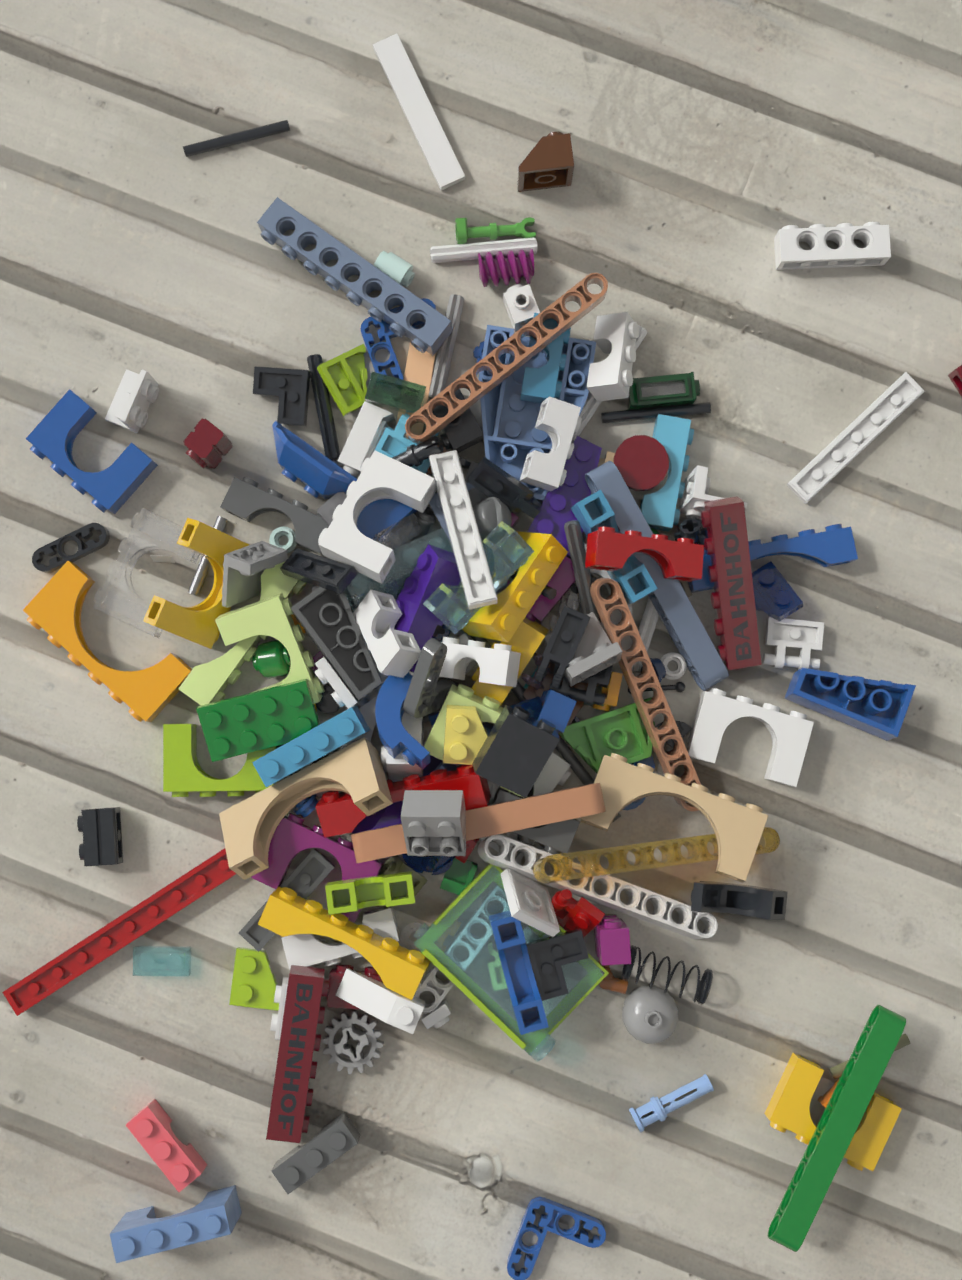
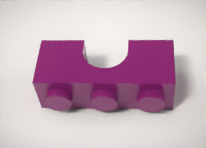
[594,914,631,965]

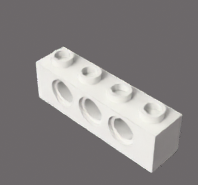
[774,222,891,270]

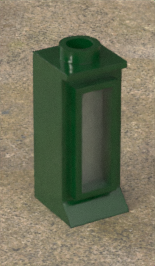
[628,372,700,410]

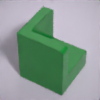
[440,856,478,895]

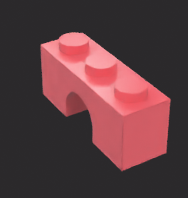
[126,1099,207,1192]

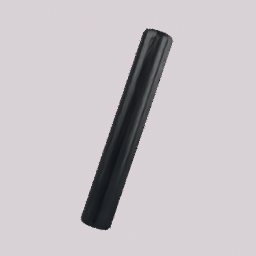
[307,354,340,461]

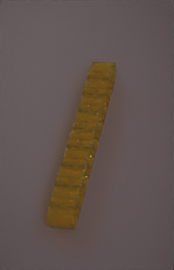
[533,827,780,884]

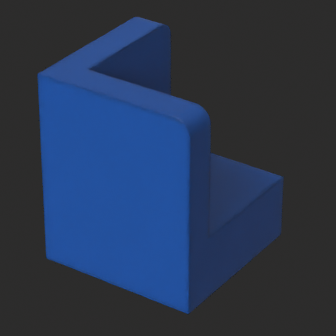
[538,690,576,733]

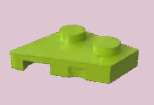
[317,344,369,417]
[229,947,279,1011]

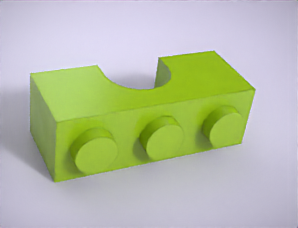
[325,871,416,915]

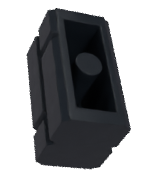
[77,807,123,867]

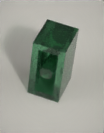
[365,372,427,415]

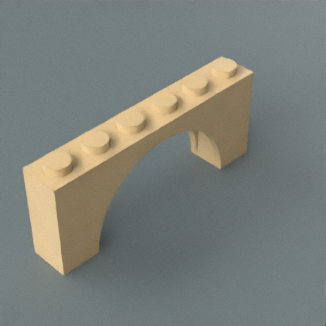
[219,737,393,880]
[581,753,768,883]

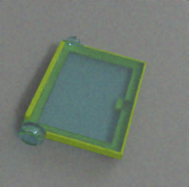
[413,864,609,1062]

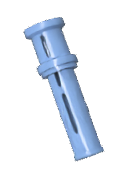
[629,1074,714,1133]

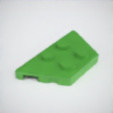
[558,696,655,773]

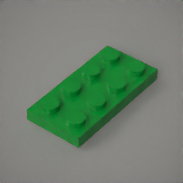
[196,679,320,762]

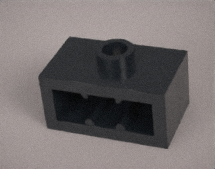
[433,389,484,453]

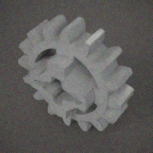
[322,1010,384,1074]

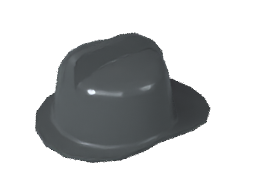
[468,488,512,549]

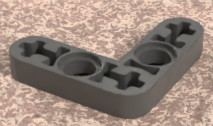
[403,638,459,719]

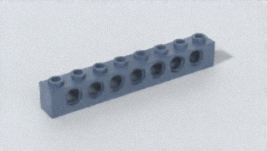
[257,197,453,356]

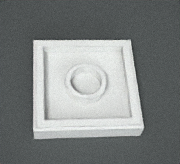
[501,868,560,937]

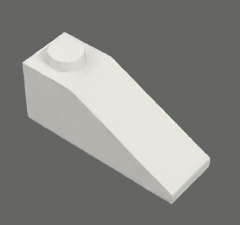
[336,968,426,1034]

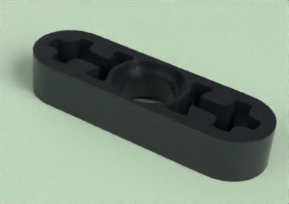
[32,523,110,573]

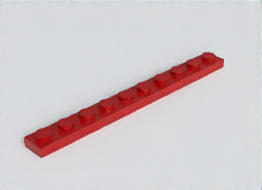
[2,848,236,1016]

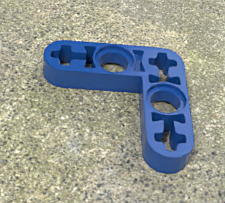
[360,298,436,395]
[507,1197,606,1280]

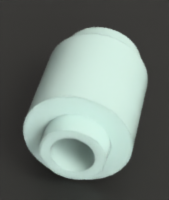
[374,251,415,287]

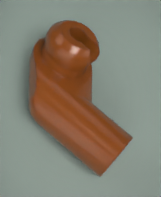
[598,960,628,994]

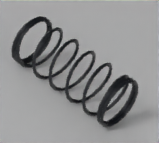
[621,945,713,1005]

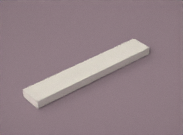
[373,34,465,190]
[786,372,925,504]
[429,450,498,610]

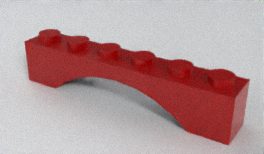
[315,764,491,838]

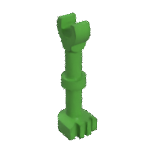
[455,217,536,244]

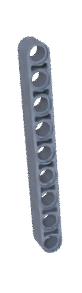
[585,461,729,691]

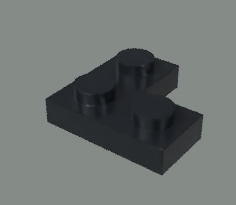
[253,366,311,426]
[526,928,589,1001]

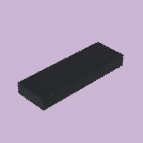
[280,549,358,594]

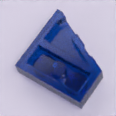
[752,561,803,621]

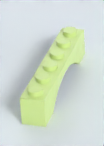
[179,562,307,705]

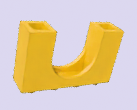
[143,518,249,649]
[451,531,568,642]
[764,1053,902,1171]

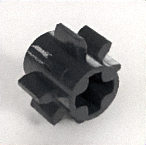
[674,518,708,547]

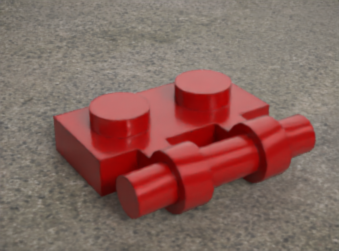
[551,889,605,938]

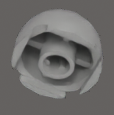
[622,986,678,1044]

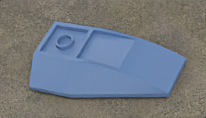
[479,325,596,501]

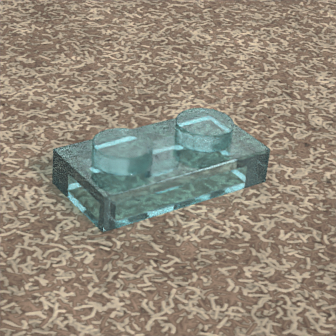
[133,946,191,976]

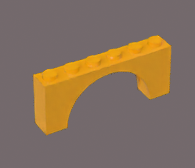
[23,561,192,722]

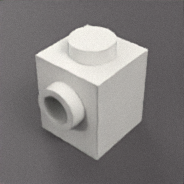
[503,284,540,331]

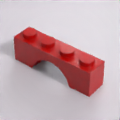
[585,527,704,582]

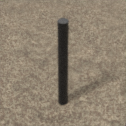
[183,120,290,157]
[601,402,711,424]

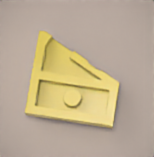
[443,705,488,765]

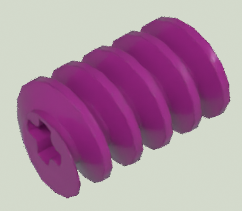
[478,249,535,287]

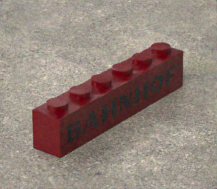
[701,496,762,670]
[266,965,329,1143]

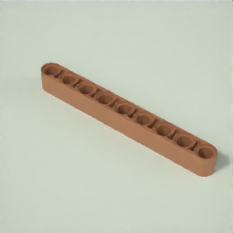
[405,273,608,444]
[590,578,701,811]
[351,783,606,863]

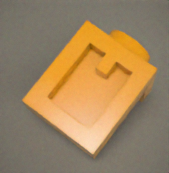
[593,672,623,711]

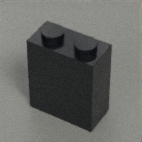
[472,705,560,798]

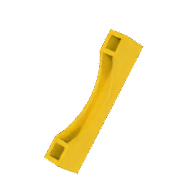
[258,887,431,1000]

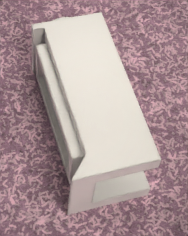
[338,401,394,478]

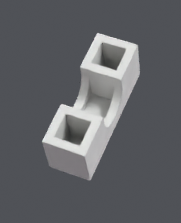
[586,312,639,402]
[519,397,582,491]
[353,589,421,678]
[439,637,521,687]

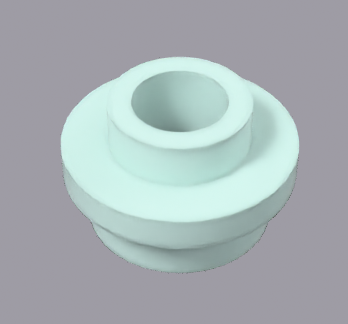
[269,526,297,554]

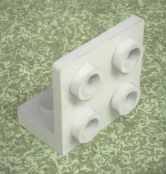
[105,369,159,433]
[679,465,748,520]

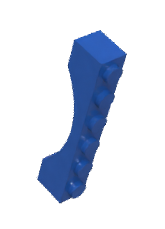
[688,524,858,593]

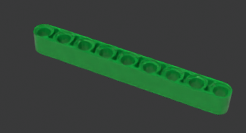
[768,1005,906,1252]

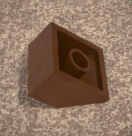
[517,132,574,192]

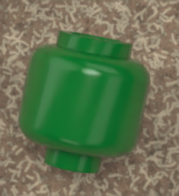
[252,640,291,679]

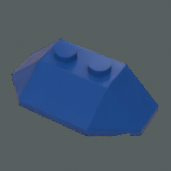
[272,420,357,499]

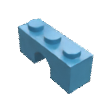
[520,313,571,404]

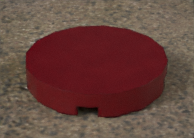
[613,435,669,491]

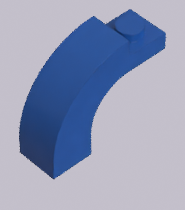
[375,672,431,770]

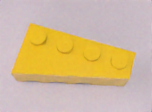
[471,617,549,723]

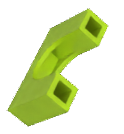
[163,724,279,797]

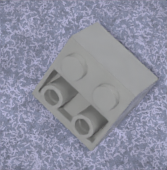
[401,790,466,857]

